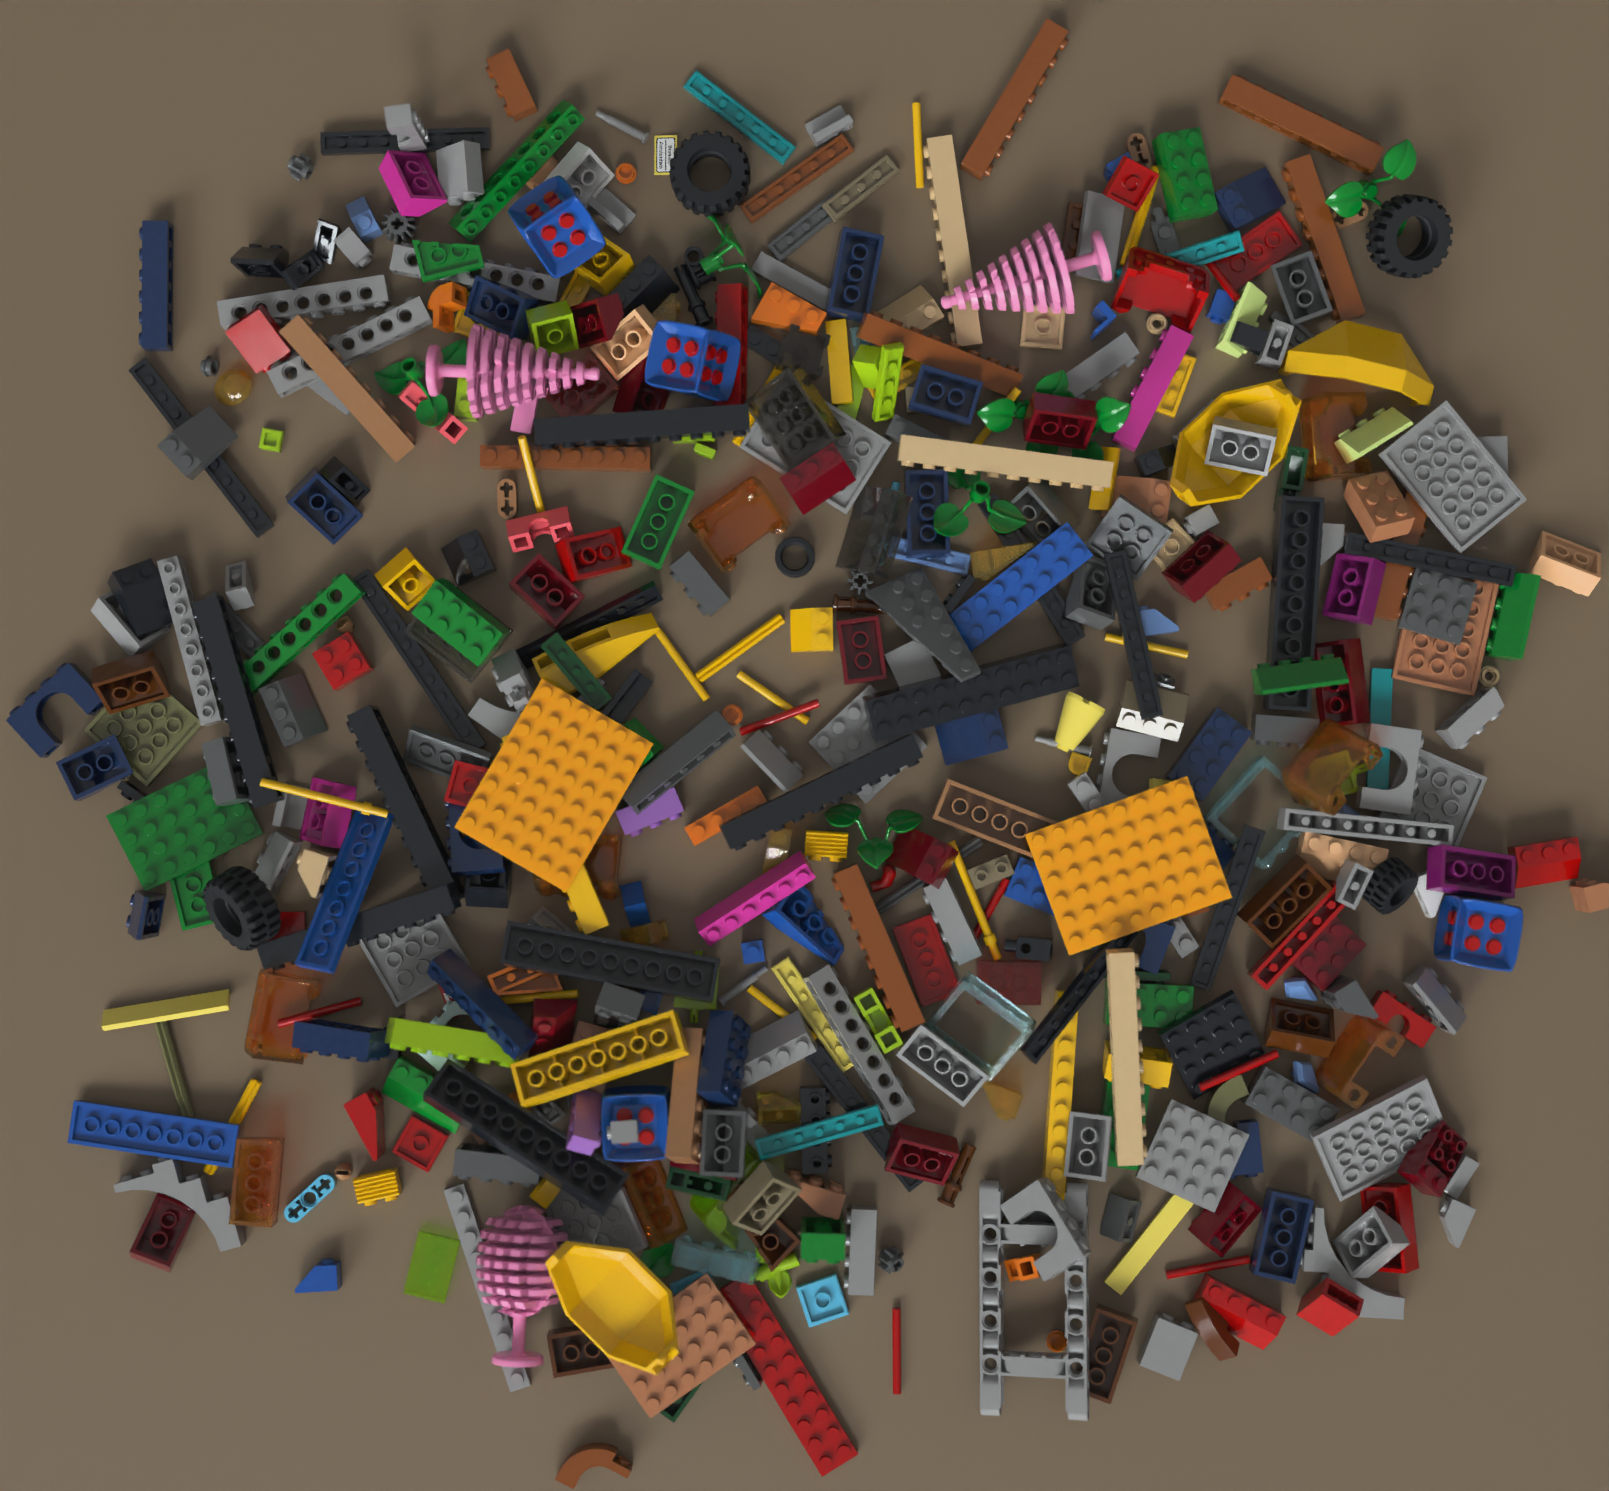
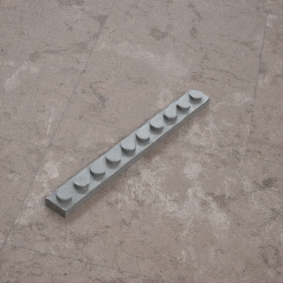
[1067,772,1199,958]
[443,1182,531,1392]

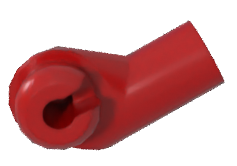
[870,865,896,892]

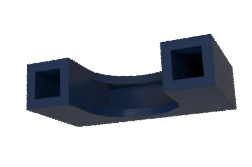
[6,662,104,758]
[445,802,506,877]
[1092,919,1176,975]
[1229,1119,1264,1180]

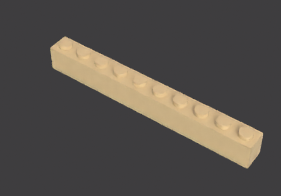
[923,135,983,350]
[897,434,1114,492]
[1106,948,1147,1166]

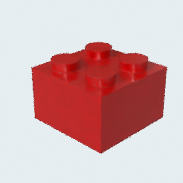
[312,632,374,691]

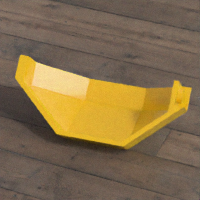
[1278,320,1434,407]
[1170,379,1302,506]
[545,1241,679,1375]

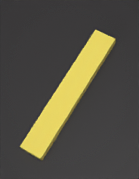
[771,956,853,1073]
[101,989,231,1031]
[1103,1194,1194,1295]

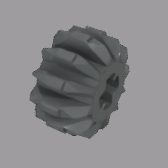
[381,208,417,244]

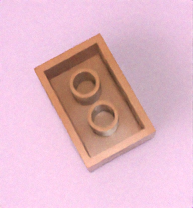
[1343,470,1415,543]

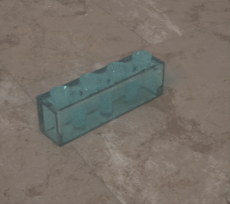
[670,1236,761,1285]

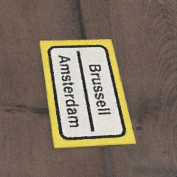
[654,135,677,175]

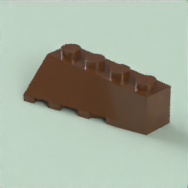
[727,1178,801,1272]

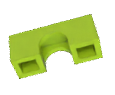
[853,986,903,1054]

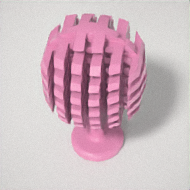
[476,1205,568,1367]

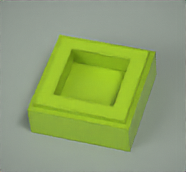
[259,427,285,453]
[694,442,717,460]

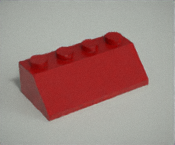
[1360,1182,1419,1274]
[1192,1273,1286,1350]

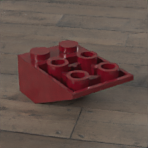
[1397,1120,1468,1198]

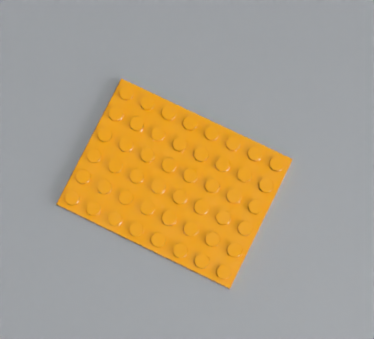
[454,679,653,892]
[1025,776,1232,956]

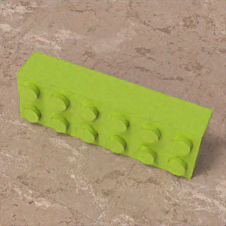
[384,1017,519,1068]

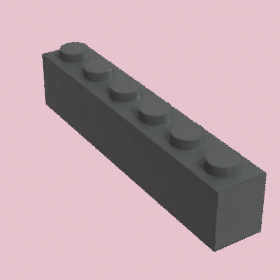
[622,710,736,815]

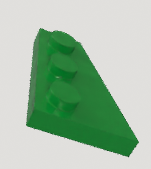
[412,240,485,283]

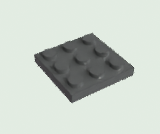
[1085,494,1173,581]
[1397,568,1478,645]

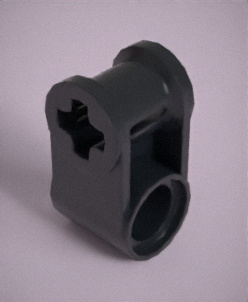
[684,246,717,290]

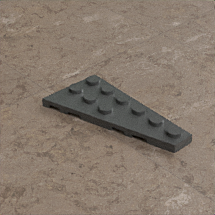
[865,567,981,682]

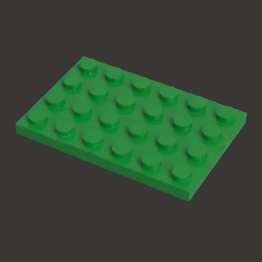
[106,767,263,892]

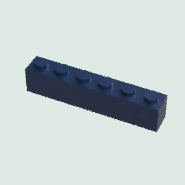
[138,221,174,351]
[427,948,538,1060]

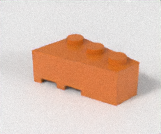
[751,282,827,336]
[487,967,563,997]

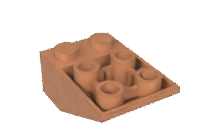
[784,1168,846,1220]

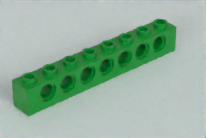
[448,99,585,243]
[243,573,366,696]

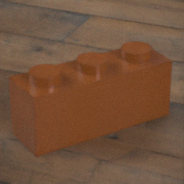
[485,48,538,122]
[1205,557,1273,612]

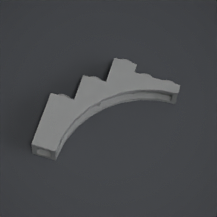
[468,678,607,739]
[113,1157,246,1252]
[1299,1204,1405,1320]

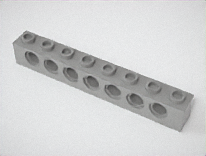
[389,243,562,305]
[217,274,392,330]
[267,296,433,398]
[157,556,225,726]
[1277,807,1454,846]
[802,964,915,1125]

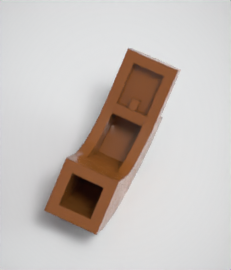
[555,1443,633,1489]

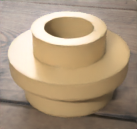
[1146,313,1168,335]
[1478,665,1500,687]

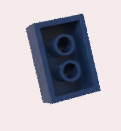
[908,364,983,427]

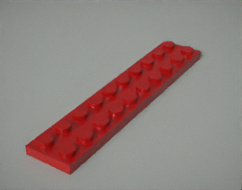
[719,1271,858,1477]

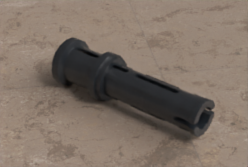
[673,264,713,327]

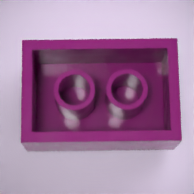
[1322,553,1386,626]

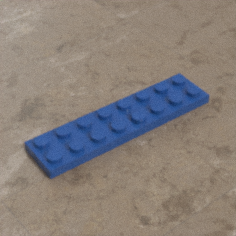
[949,522,1094,652]
[295,810,394,974]
[67,1100,241,1168]

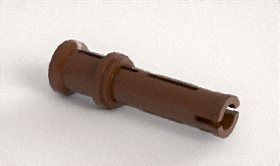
[832,594,887,614]
[937,1142,977,1208]

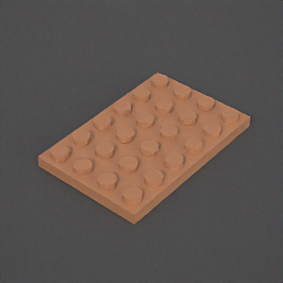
[1391,574,1499,696]
[606,1272,756,1419]

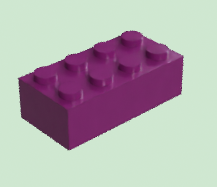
[1426,844,1516,901]

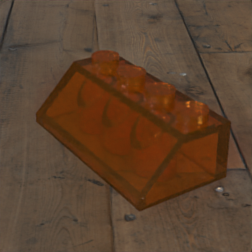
[229,1136,285,1228]
[619,1160,688,1250]

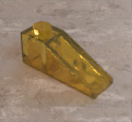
[970,541,1037,581]
[762,828,793,875]

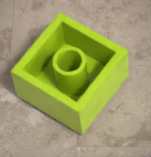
[525,300,579,357]

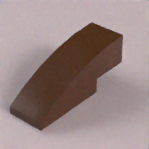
[1185,1297,1240,1361]

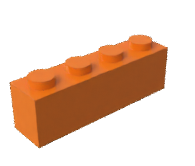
[684,785,768,846]

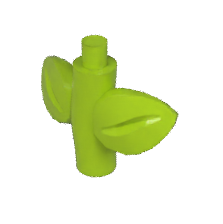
[750,1246,800,1298]

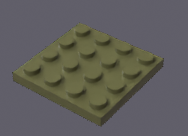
[83,693,203,787]

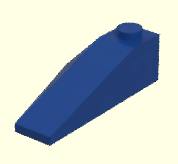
[762,886,845,966]

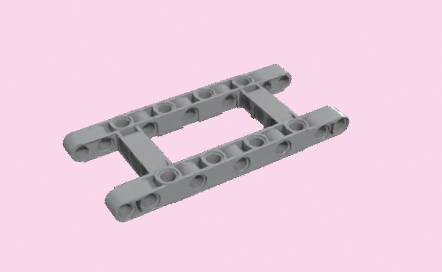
[979,1180,1089,1421]

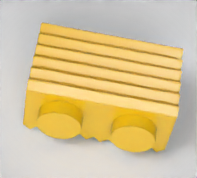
[804,830,848,862]
[353,1167,403,1206]

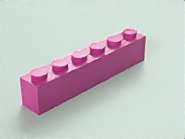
[1111,325,1194,452]
[694,851,816,946]

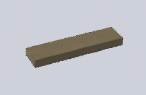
[822,154,900,222]

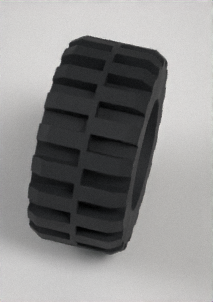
[669,130,751,217]
[1366,194,1453,279]
[203,866,282,951]

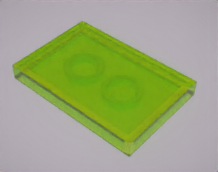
[403,1230,460,1304]

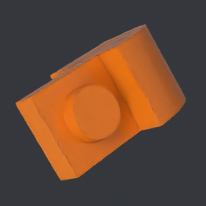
[427,281,467,334]
[1004,1252,1042,1282]

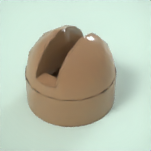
[335,616,354,634]
[335,1162,353,1180]

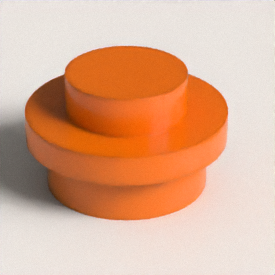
[615,163,637,184]
[722,704,743,726]
[1046,1330,1067,1352]

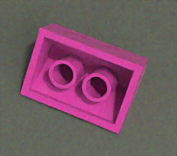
[379,150,447,217]
[299,777,357,848]

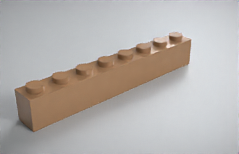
[279,315,415,463]

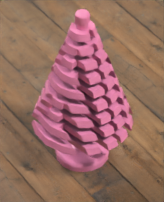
[941,222,1112,314]
[426,324,600,419]

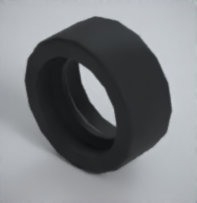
[775,537,815,578]

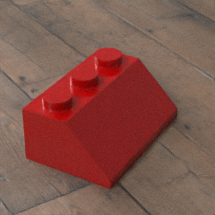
[1507,836,1581,889]

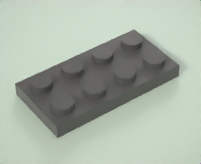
[403,725,493,778]

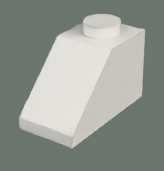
[1414,870,1444,918]

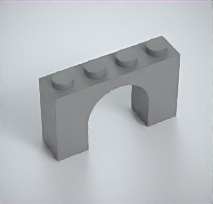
[1355,723,1424,815]
[1095,728,1161,804]
[1000,1177,1092,1281]

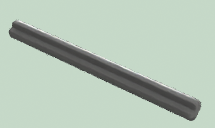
[875,836,983,914]

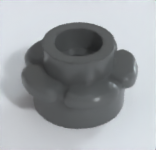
[200,356,219,377]

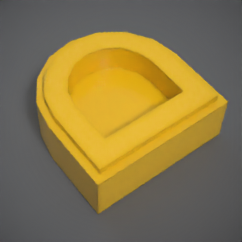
[1068,751,1093,775]

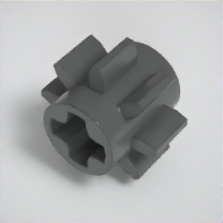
[287,153,314,181]
[847,568,873,595]
[878,1246,904,1274]

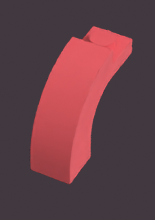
[397,381,468,445]

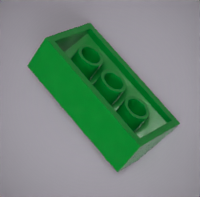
[1485,572,1541,661]
[1251,654,1349,695]
[381,1055,460,1134]

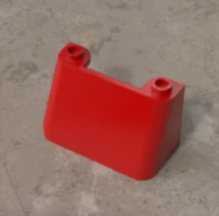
[1110,247,1210,334]

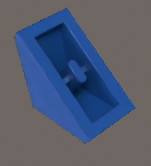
[620,881,651,927]

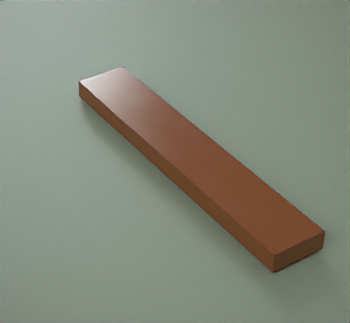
[739,133,854,224]

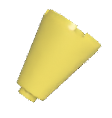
[1054,691,1105,753]

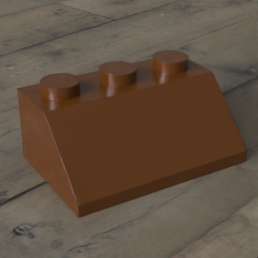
[92,650,170,714]
[1265,998,1335,1058]

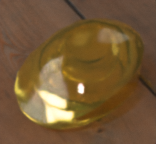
[214,369,252,406]

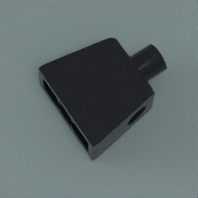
[1004,935,1054,962]

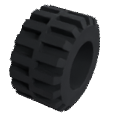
[1362,857,1419,915]

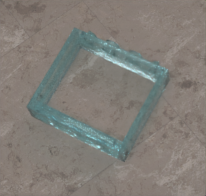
[1203,756,1320,870]
[925,971,1037,1083]

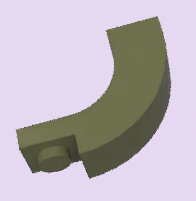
[1204,1074,1249,1123]

